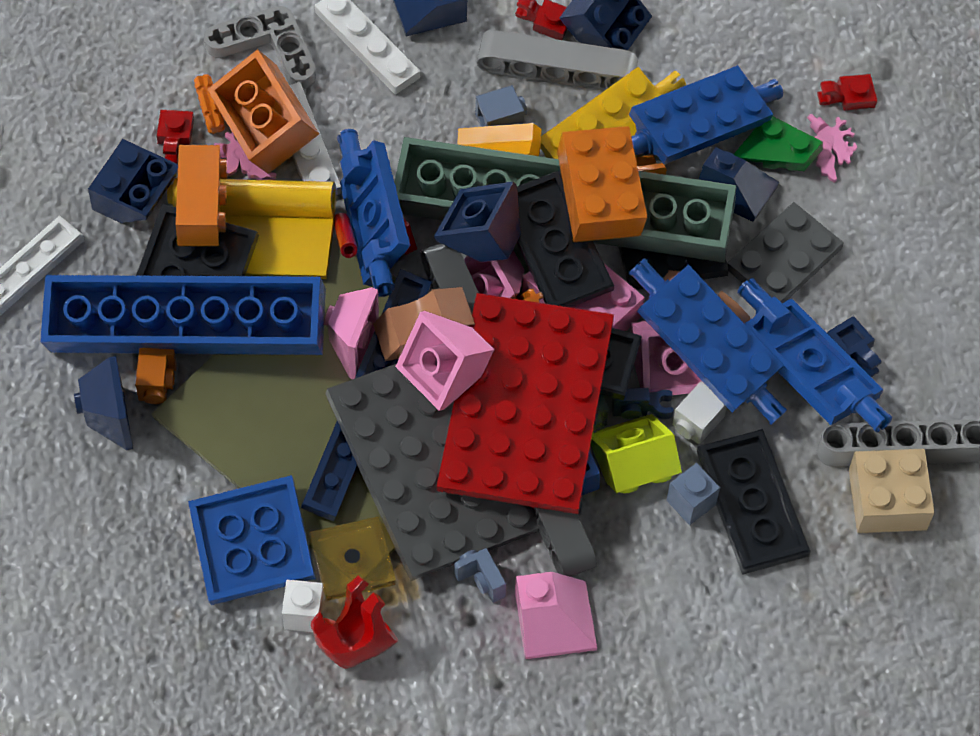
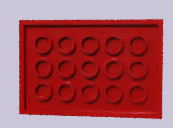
[437,293,614,514]

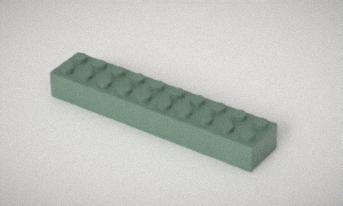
[394,137,736,263]

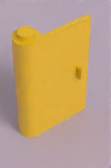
[167,178,337,279]

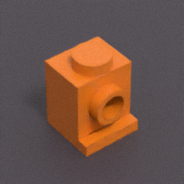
[135,348,177,404]

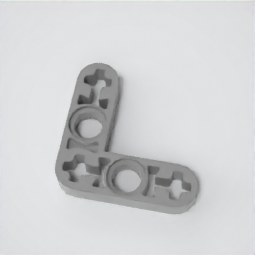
[204,6,316,89]

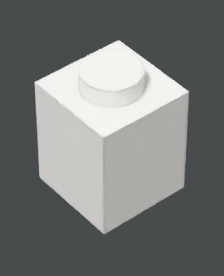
[672,381,727,445]
[282,580,324,632]

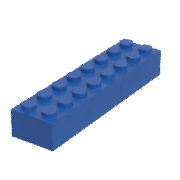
[40,275,326,355]

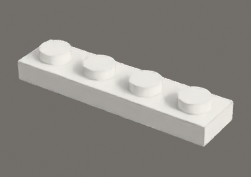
[314,0,420,95]
[289,82,342,195]

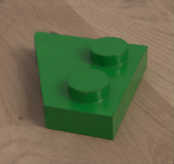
[733,116,823,172]

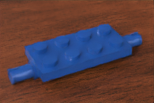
[629,65,783,165]
[337,129,410,297]
[629,258,787,425]
[737,278,892,433]

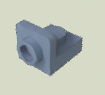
[454,548,506,603]

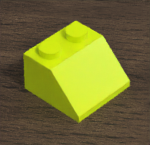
[591,414,682,493]

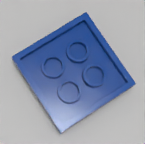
[188,475,316,605]

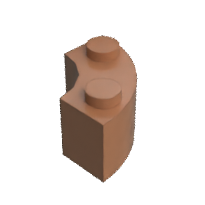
[373,287,475,361]

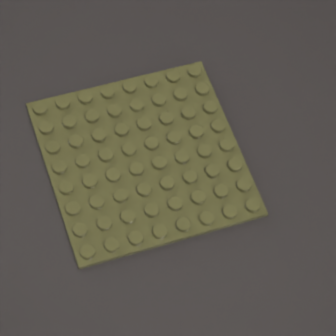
[152,237,396,581]

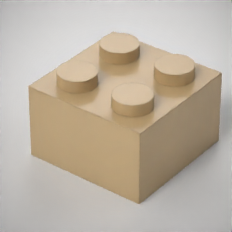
[849,449,934,533]

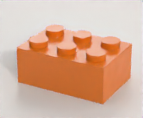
[207,49,319,174]
[557,126,648,242]

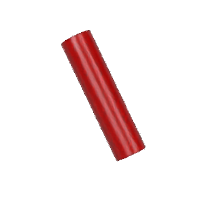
[334,213,357,258]

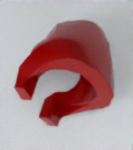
[310,575,399,669]

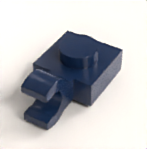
[827,316,882,377]
[612,388,674,419]

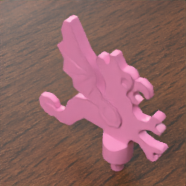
[807,114,857,183]
[214,132,277,180]

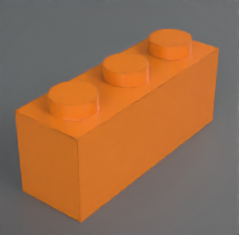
[176,145,227,246]

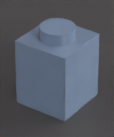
[475,85,527,127]
[666,463,720,526]

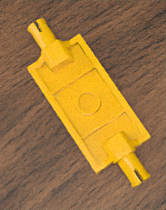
[541,67,686,159]

